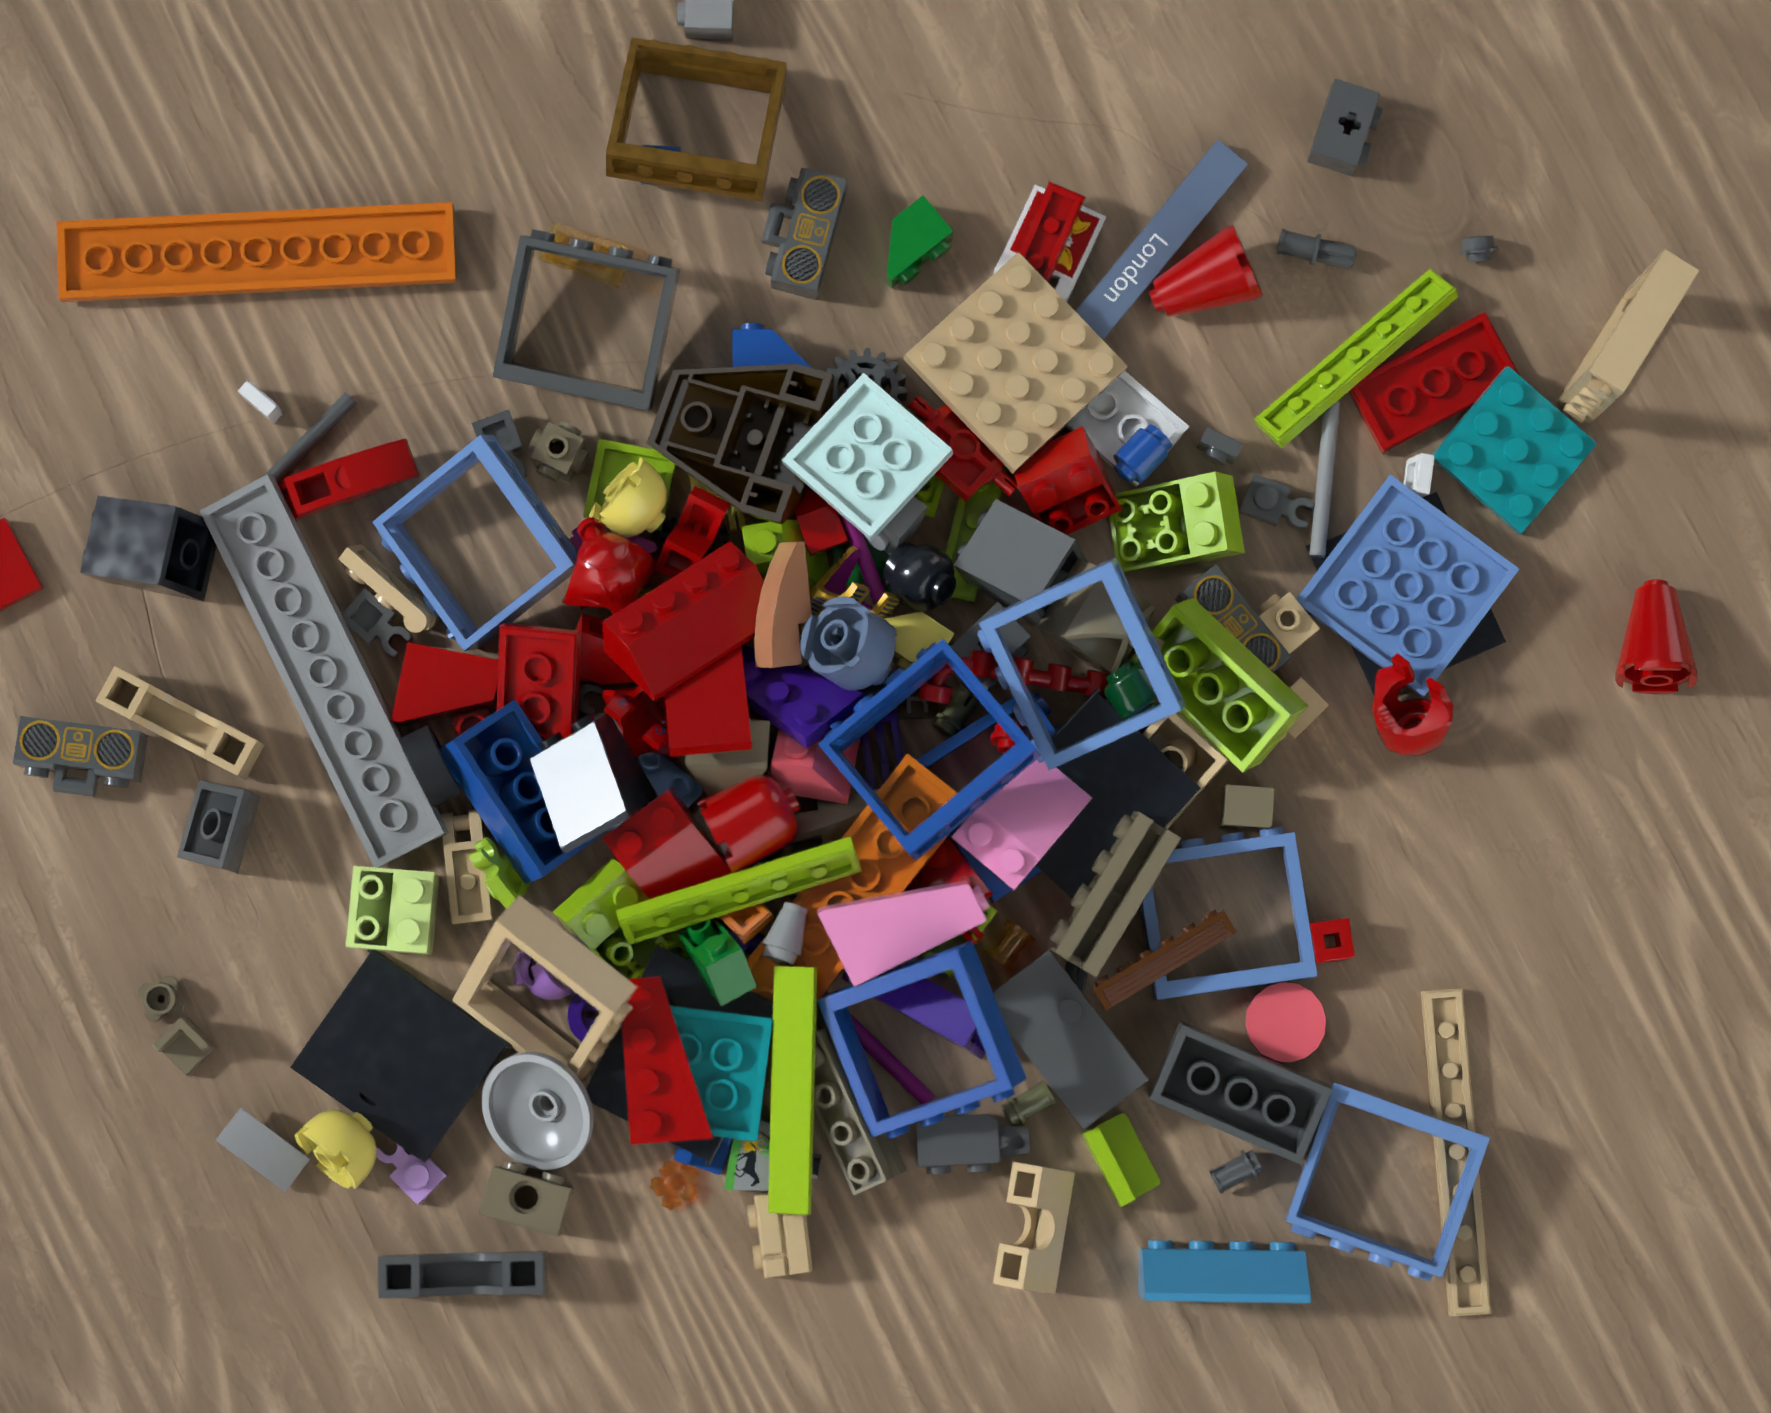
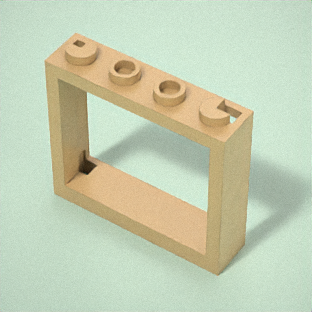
[1556,249,1700,424]
[452,895,637,1082]

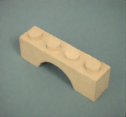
[95,666,265,780]

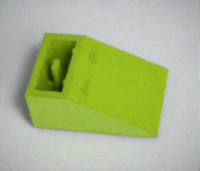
[1109,471,1245,573]
[553,858,690,979]

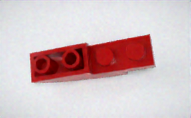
[277,438,420,521]

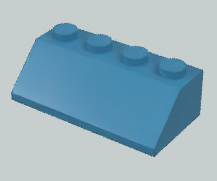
[1138,1240,1311,1303]

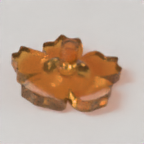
[650,1160,699,1210]

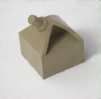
[1037,559,1164,674]
[685,720,772,797]

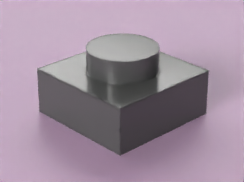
[1197,427,1243,465]

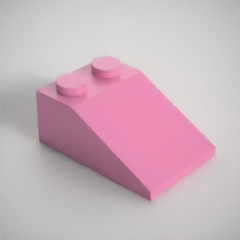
[952,760,1092,891]

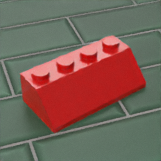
[602,541,764,701]

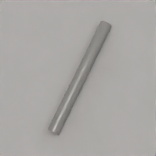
[1309,402,1340,558]

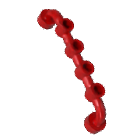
[918,649,1144,734]

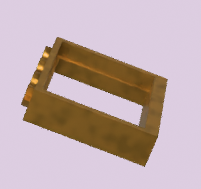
[606,37,787,202]

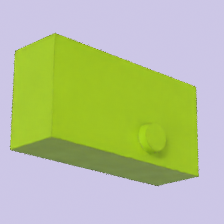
[1128,597,1309,773]

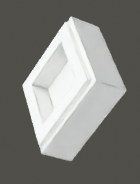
[238,381,282,424]
[1404,453,1435,497]

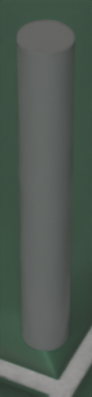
[264,392,356,483]

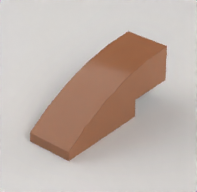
[754,541,812,668]

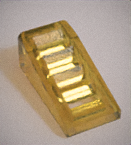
[539,222,627,288]

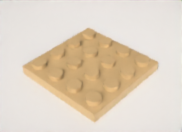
[903,252,1128,474]

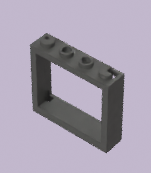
[492,229,681,411]

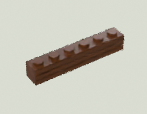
[1091,909,1237,1011]

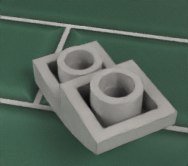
[216,1107,310,1192]

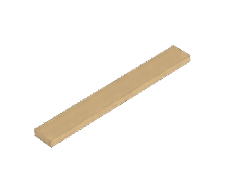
[1421,988,1492,1317]

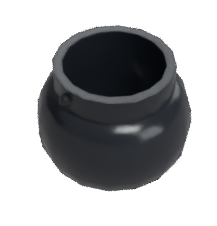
[883,542,956,612]

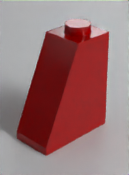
[391,642,498,726]

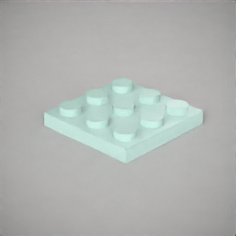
[782,373,953,541]

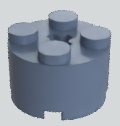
[801,597,896,690]

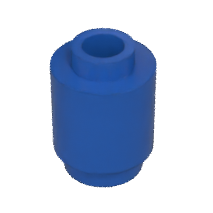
[1113,424,1172,483]

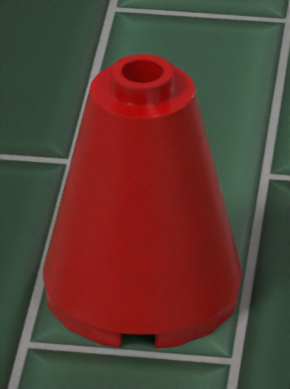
[1149,225,1263,317]
[1615,579,1697,694]

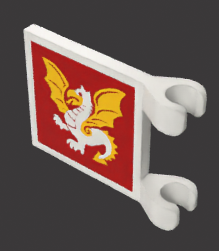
[994,185,1106,302]

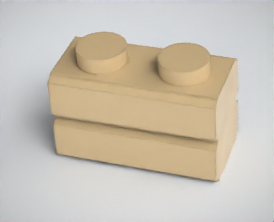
[747,1194,813,1278]

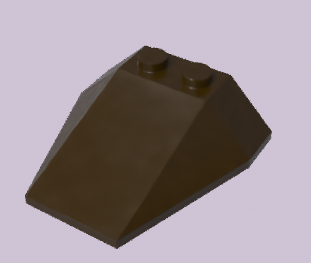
[647,364,835,525]

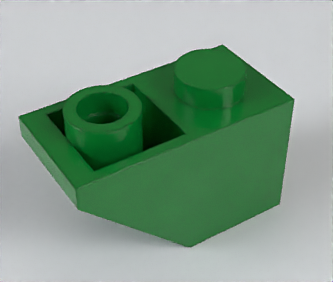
[886,195,953,289]
[676,918,757,1006]

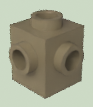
[528,421,589,482]

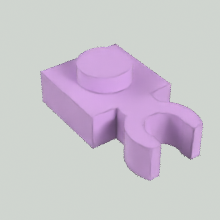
[376,1143,448,1205]

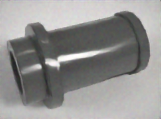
[1209,1150,1263,1194]

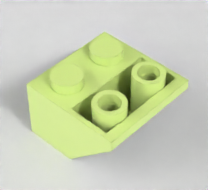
[346,866,440,955]

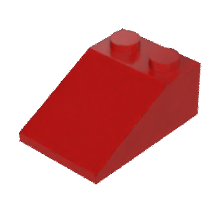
[602,787,732,931]

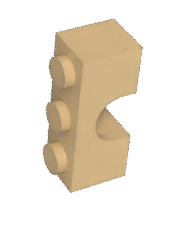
[993,1162,1075,1294]

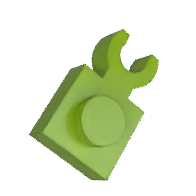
[469,837,530,909]

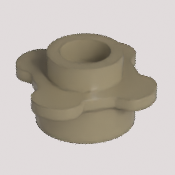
[139,976,184,1022]

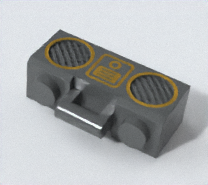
[761,168,847,300]
[1175,564,1292,673]
[13,716,148,797]

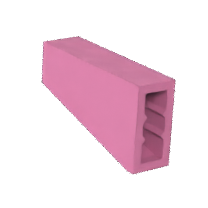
[817,880,990,987]

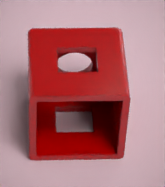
[1309,918,1355,964]

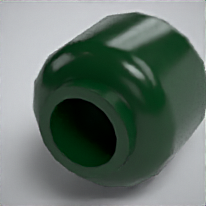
[1104,660,1159,720]

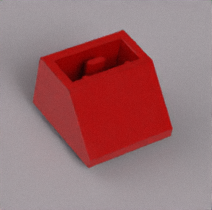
[1014,426,1122,535]

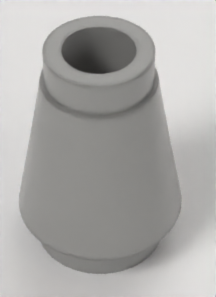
[762,902,808,966]

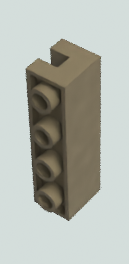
[1049,811,1181,977]
[814,1028,907,1195]

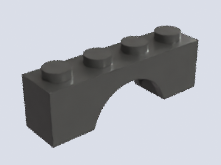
[378,1251,548,1298]

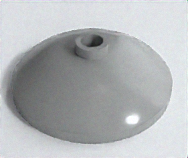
[482,1052,594,1170]

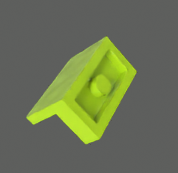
[1081,1113,1161,1207]

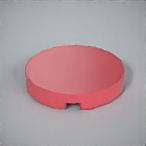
[1245,982,1326,1063]

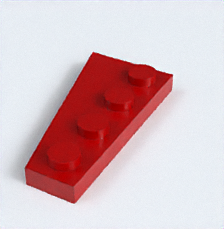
[622,976,714,1145]

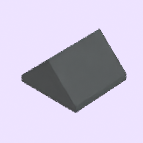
[177,780,260,874]

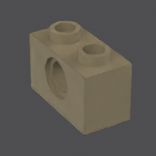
[478,1160,574,1236]

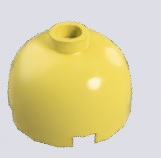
[589,457,667,538]
[295,1110,377,1189]

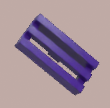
[860,712,904,789]

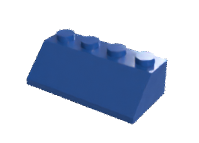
[439,699,604,885]

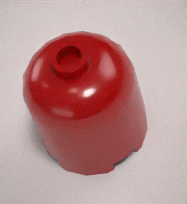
[697,775,801,873]

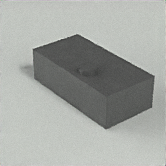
[993,949,1148,1129]
[1148,1020,1333,1164]

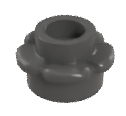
[1459,235,1498,262]

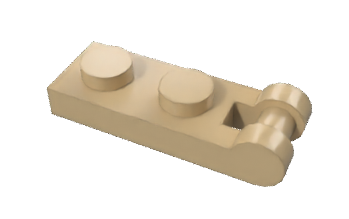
[338,544,440,633]
[441,809,493,925]

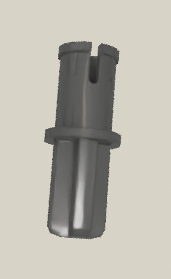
[1276,229,1356,269]

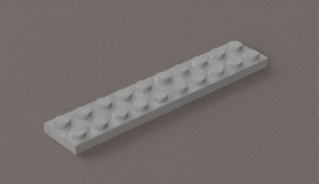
[200,474,448,868]

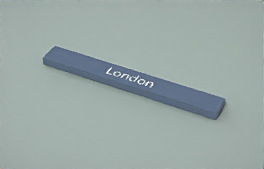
[1076,139,1248,340]

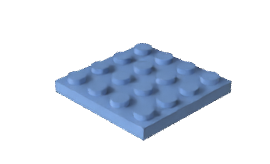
[1296,474,1519,698]

